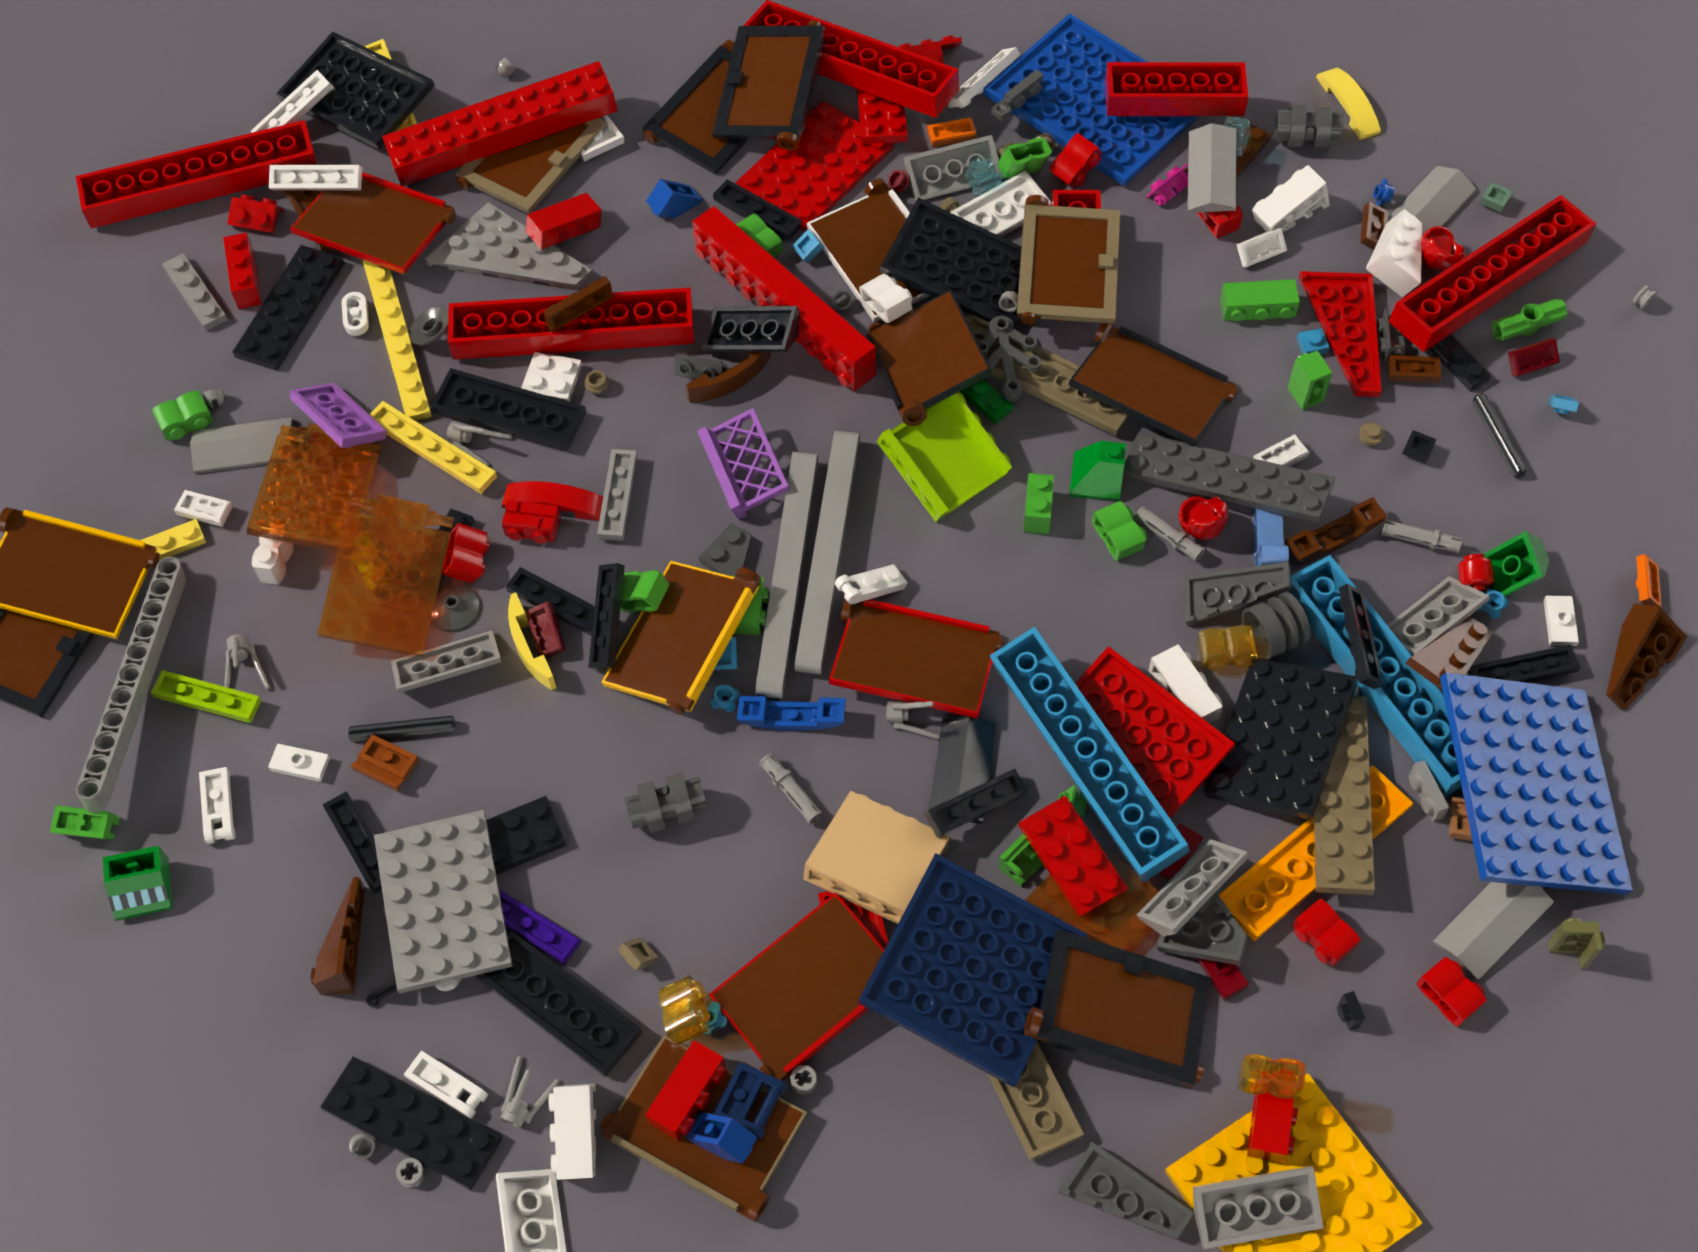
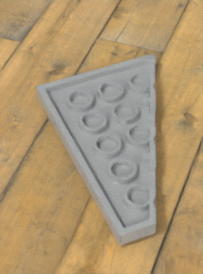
[425,202,593,291]

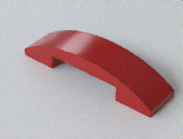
[501,481,603,521]

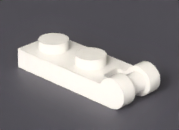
[835,564,908,604]
[199,767,236,845]
[404,1050,488,1119]

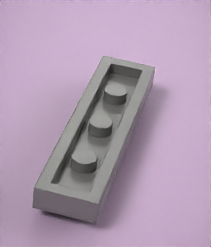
[162,253,228,331]
[597,449,637,541]

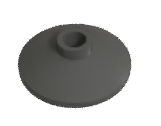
[409,307,448,346]
[428,585,480,632]

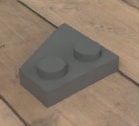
[699,523,752,577]

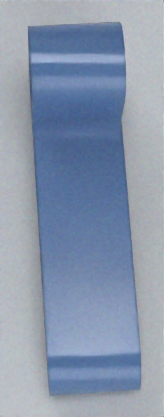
[1253,508,1289,566]

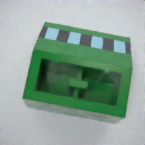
[102,846,172,921]

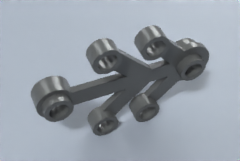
[978,316,1041,402]

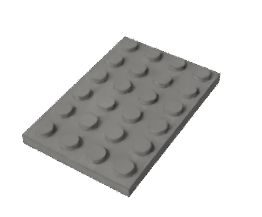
[374,810,513,994]

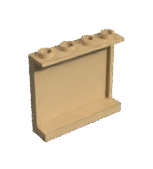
[803,791,950,924]

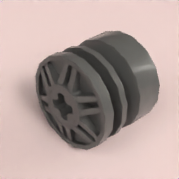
[1242,592,1311,660]

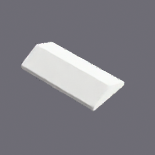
[496,1169,566,1252]

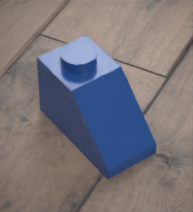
[646,179,703,219]
[686,1112,757,1164]

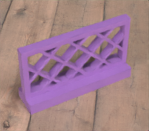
[697,408,790,520]

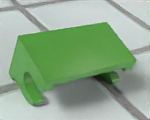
[50,805,120,840]
[998,834,1043,887]

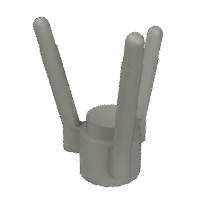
[447,421,513,466]
[224,634,271,690]
[886,701,940,740]
[500,1056,560,1128]

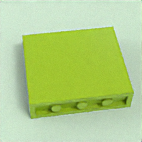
[877,392,1012,522]

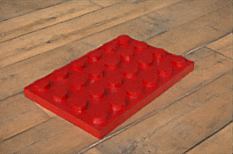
[735,101,894,232]
[1075,646,1235,820]

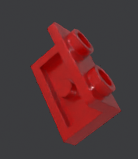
[227,194,284,234]

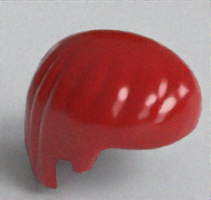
[1421,226,1465,271]
[1178,496,1228,540]

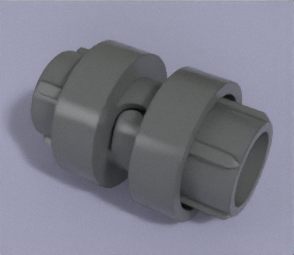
[1274,104,1344,148]
[625,773,708,833]

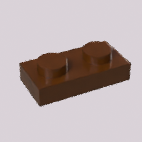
[1360,201,1388,249]
[1388,355,1441,383]

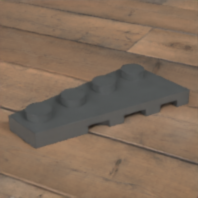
[1184,562,1291,626]
[1059,1142,1194,1240]

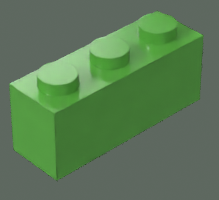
[1220,279,1300,321]

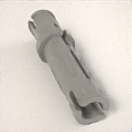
[1134,506,1206,562]
[1381,519,1463,554]
[759,753,823,824]

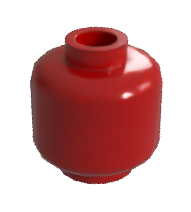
[1457,554,1494,592]

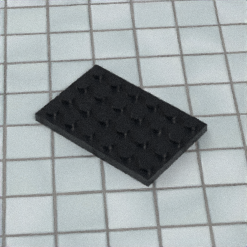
[276,31,435,149]
[879,197,1022,327]
[1204,657,1358,820]

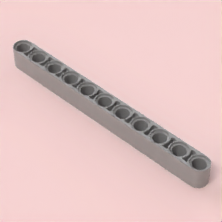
[795,431,860,675]
[756,452,818,699]
[76,557,186,813]

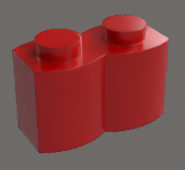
[1049,133,1102,190]
[443,523,490,584]
[1293,898,1361,967]
[1416,956,1487,1027]

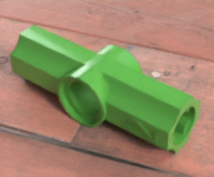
[1491,299,1568,341]

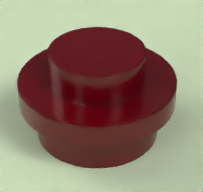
[887,170,910,193]

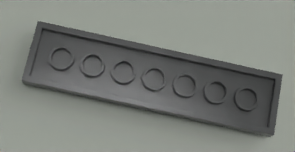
[1123,432,1334,523]

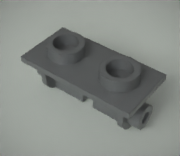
[1377,308,1406,362]
[674,352,727,380]

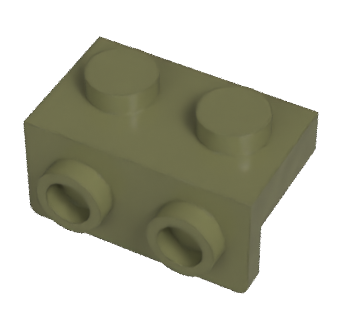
[1547,918,1605,969]

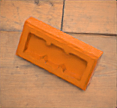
[927,117,977,148]
[1636,554,1662,608]

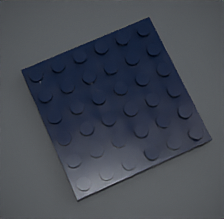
[857,853,1088,1088]

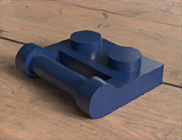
[713,1062,788,1140]

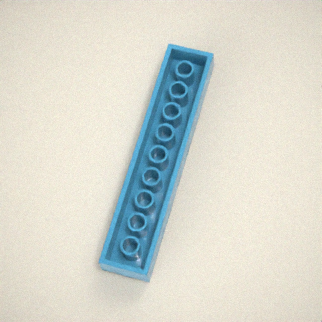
[1287,555,1462,798]
[990,626,1190,883]

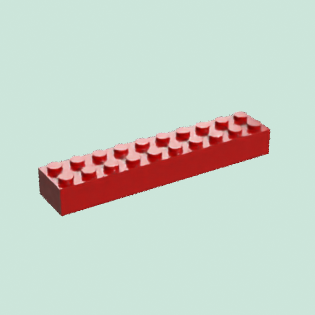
[743,0,959,118]
[382,61,618,186]
[75,120,318,229]
[1389,195,1597,352]
[692,206,876,392]
[448,287,695,360]

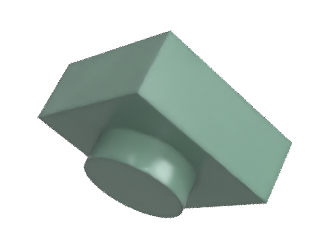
[1480,182,1513,213]

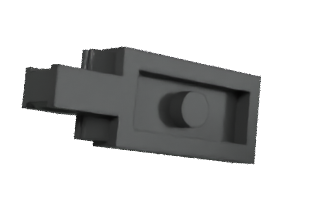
[991,70,1043,121]

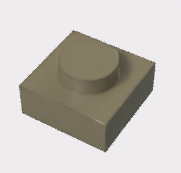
[618,937,659,971]

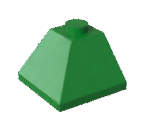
[1069,441,1126,502]
[1484,531,1549,597]

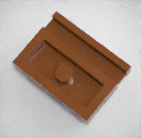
[351,734,420,792]

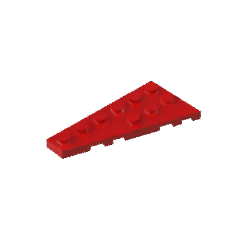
[1298,271,1382,397]

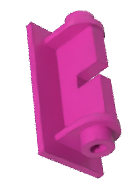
[1146,163,1188,205]

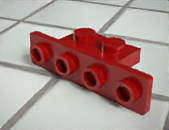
[899,35,962,64]

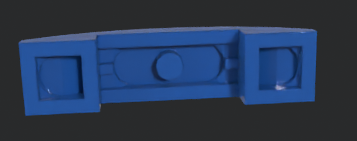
[737,696,846,731]

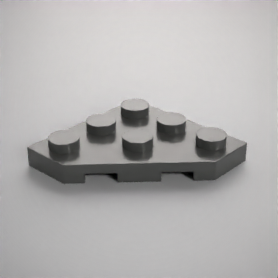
[1156,871,1248,966]

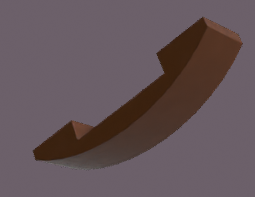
[685,352,771,403]
[1285,497,1388,562]

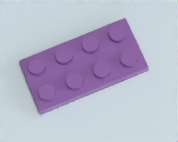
[290,383,387,448]

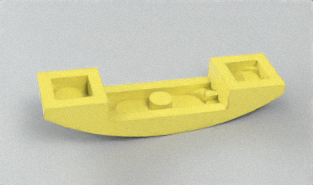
[1316,68,1381,140]
[508,592,557,690]

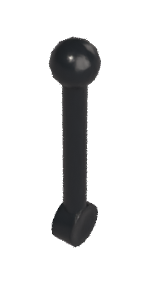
[366,984,397,1007]

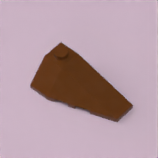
[1606,603,1687,710]
[311,877,365,995]

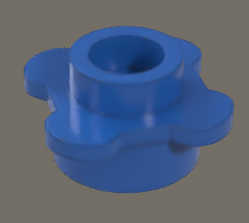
[1373,178,1394,207]

